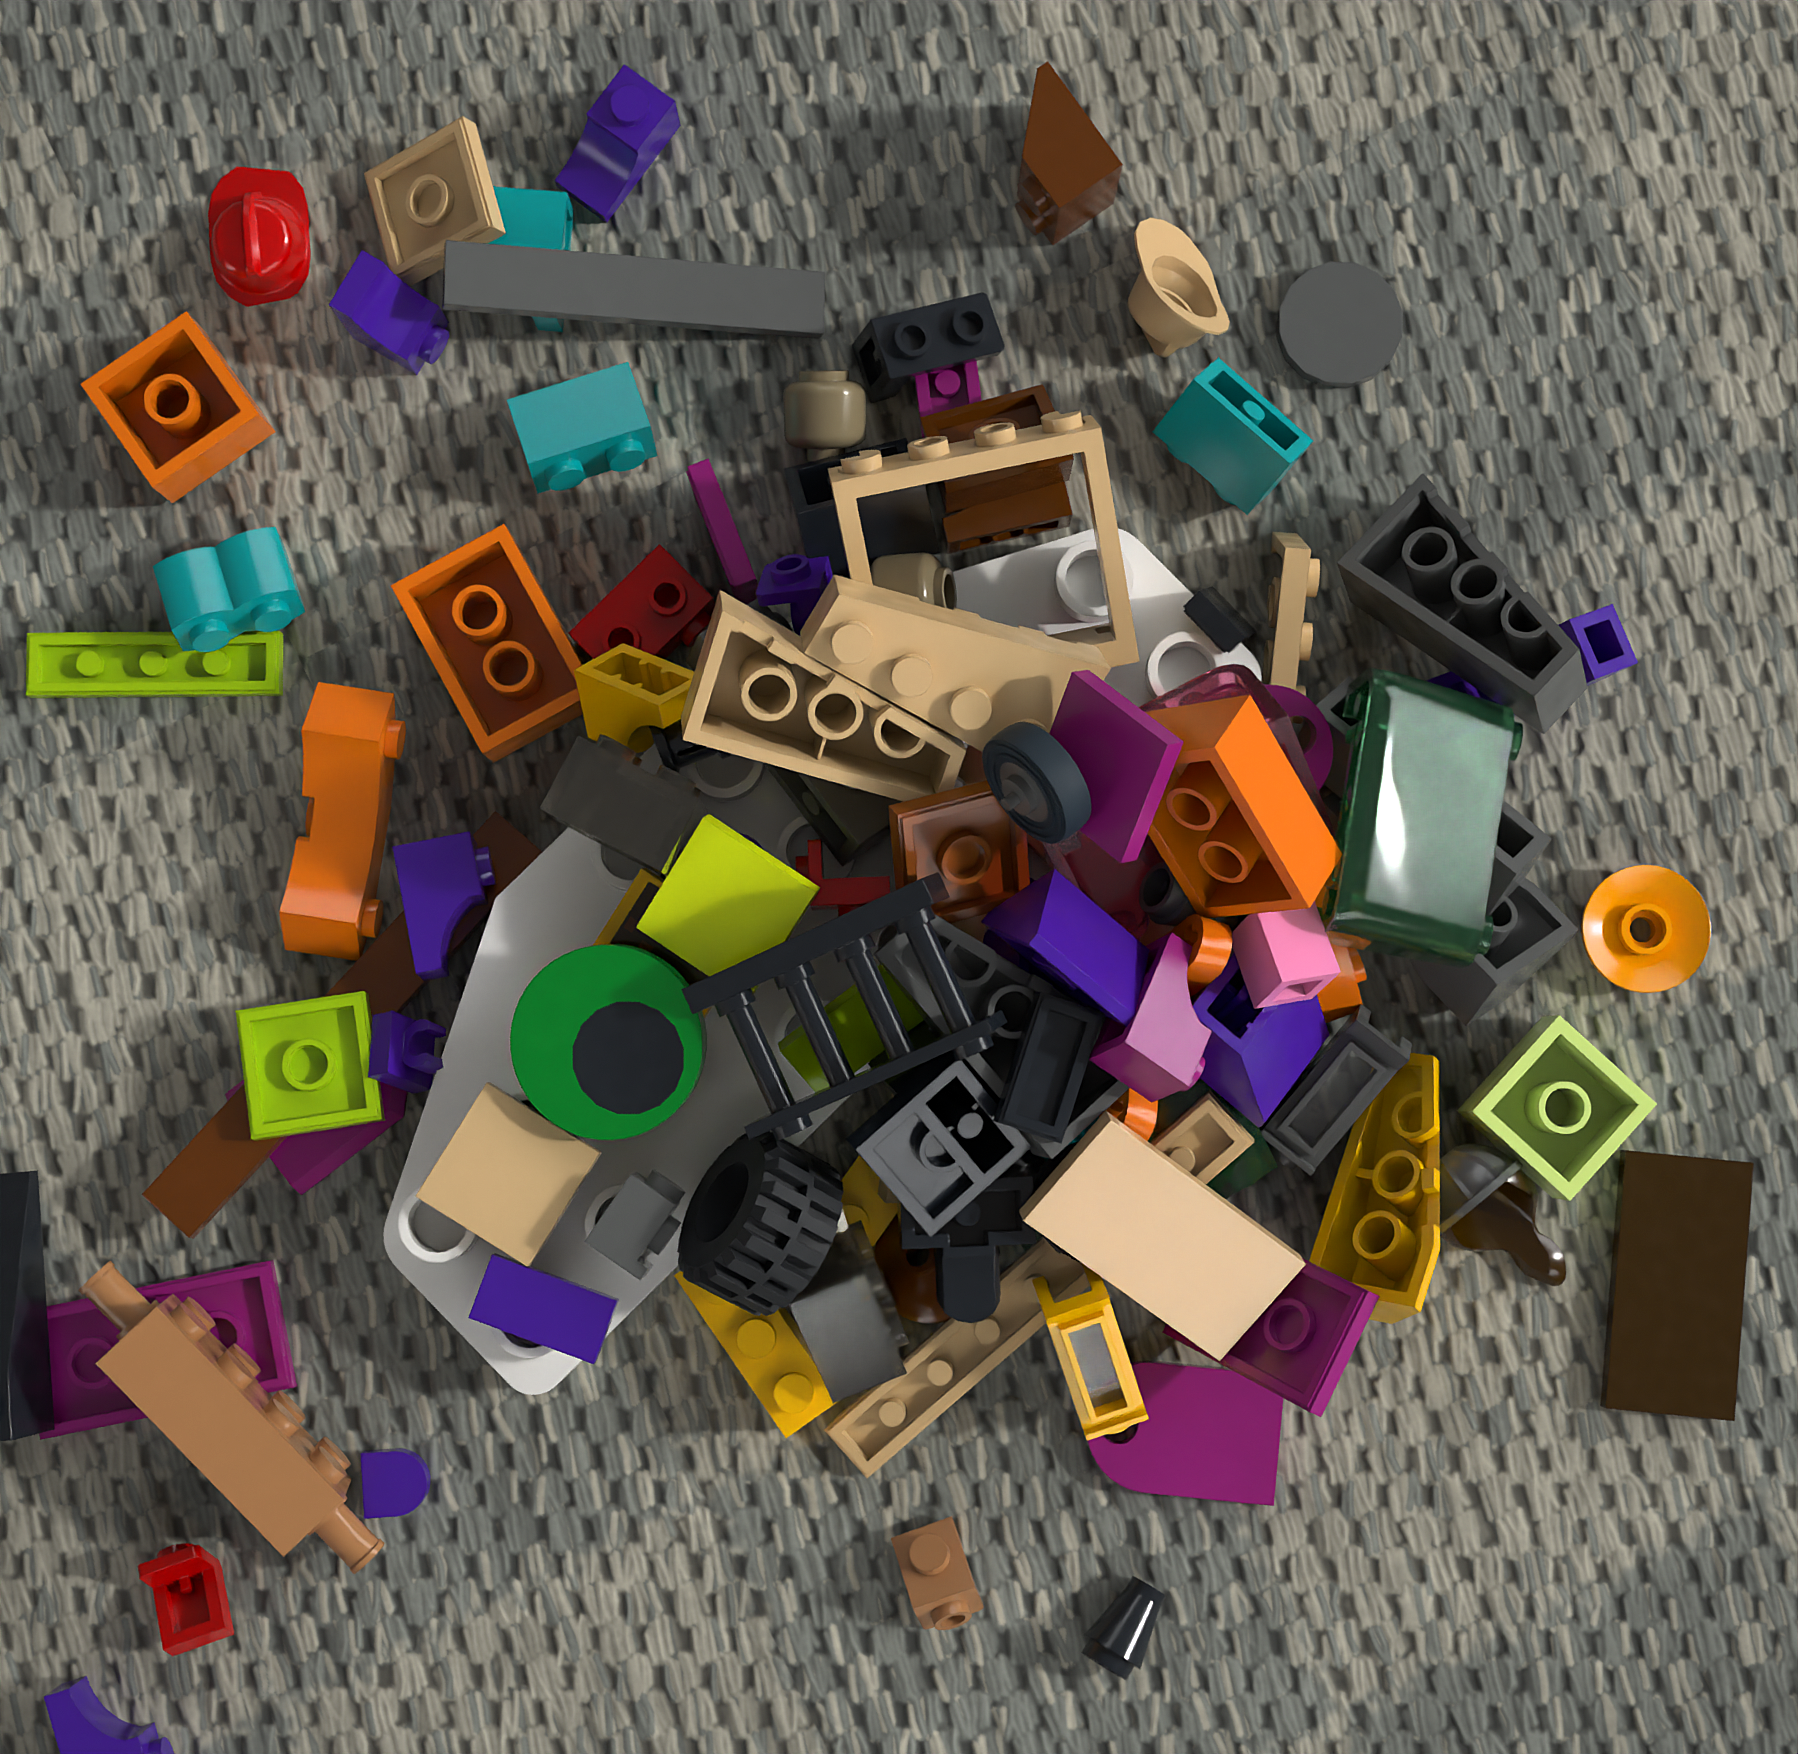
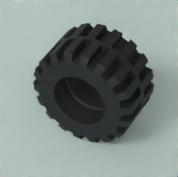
[677,1131,844,1316]

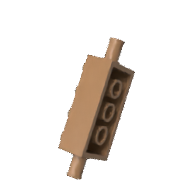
[78,1261,385,1574]

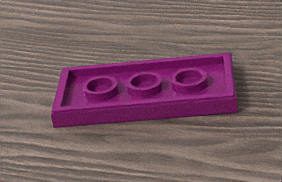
[39,1260,297,1440]

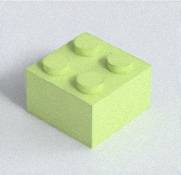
[1457,1015,1657,1201]

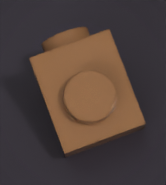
[891,1516,984,1630]

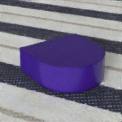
[360,1448,430,1519]

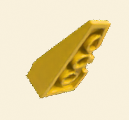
[1309,1053,1440,1324]

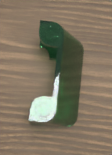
[1317,667,1523,968]

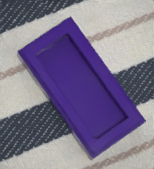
[468,1253,619,1364]

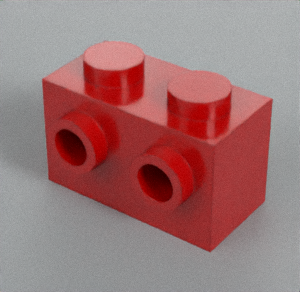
[568,544,716,660]

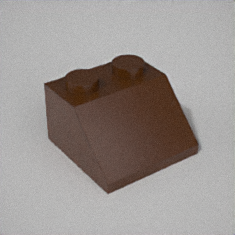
[1015,61,1123,245]

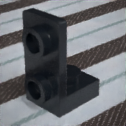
[852,292,1005,403]

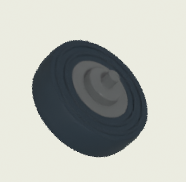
[982,722,1091,844]

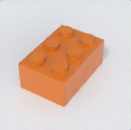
[390,524,584,763]
[1145,695,1343,918]

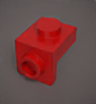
[795,839,890,917]
[137,1543,234,1656]

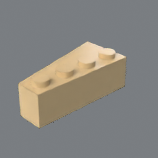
[800,575,1111,752]
[681,590,966,801]

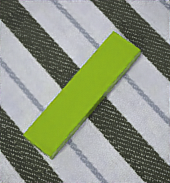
[26,631,283,698]

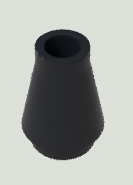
[1081,1576,1166,1681]

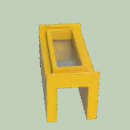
[1032,1263,1149,1441]

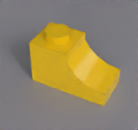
[574,643,694,756]

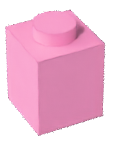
[1232,901,1341,1009]

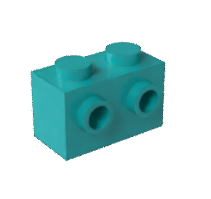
[1152,357,1313,515]
[507,362,658,494]

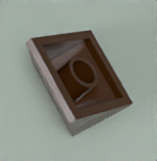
[920,384,1074,514]

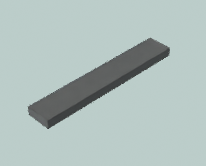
[442,240,825,339]

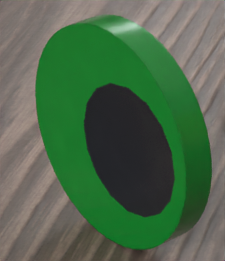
[510,944,707,1140]

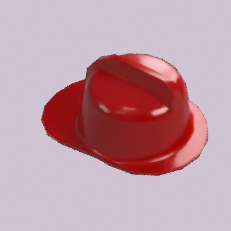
[208,166,311,307]

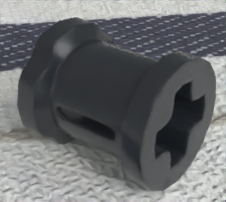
[649,719,732,779]

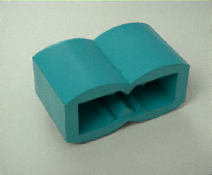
[153,527,305,652]

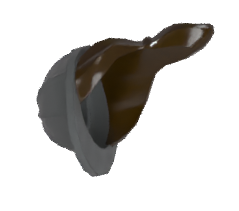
[1440,1144,1566,1286]

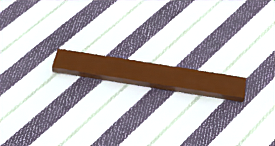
[141,811,542,1239]

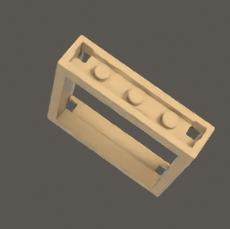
[828,410,1140,668]

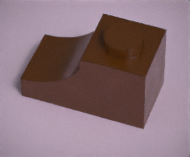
[942,482,1073,554]

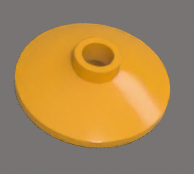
[1581,865,1711,993]

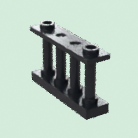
[681,872,1007,1142]

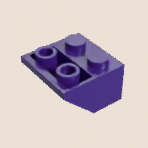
[1190,948,1330,1128]

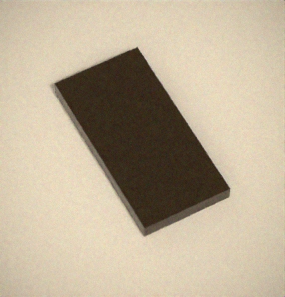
[1600,1150,1754,1421]

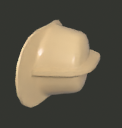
[1127,218,1230,358]

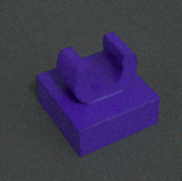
[368,1011,447,1094]

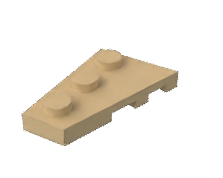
[1262,532,1320,741]

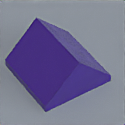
[981,868,1150,1027]

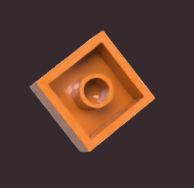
[81,311,276,503]

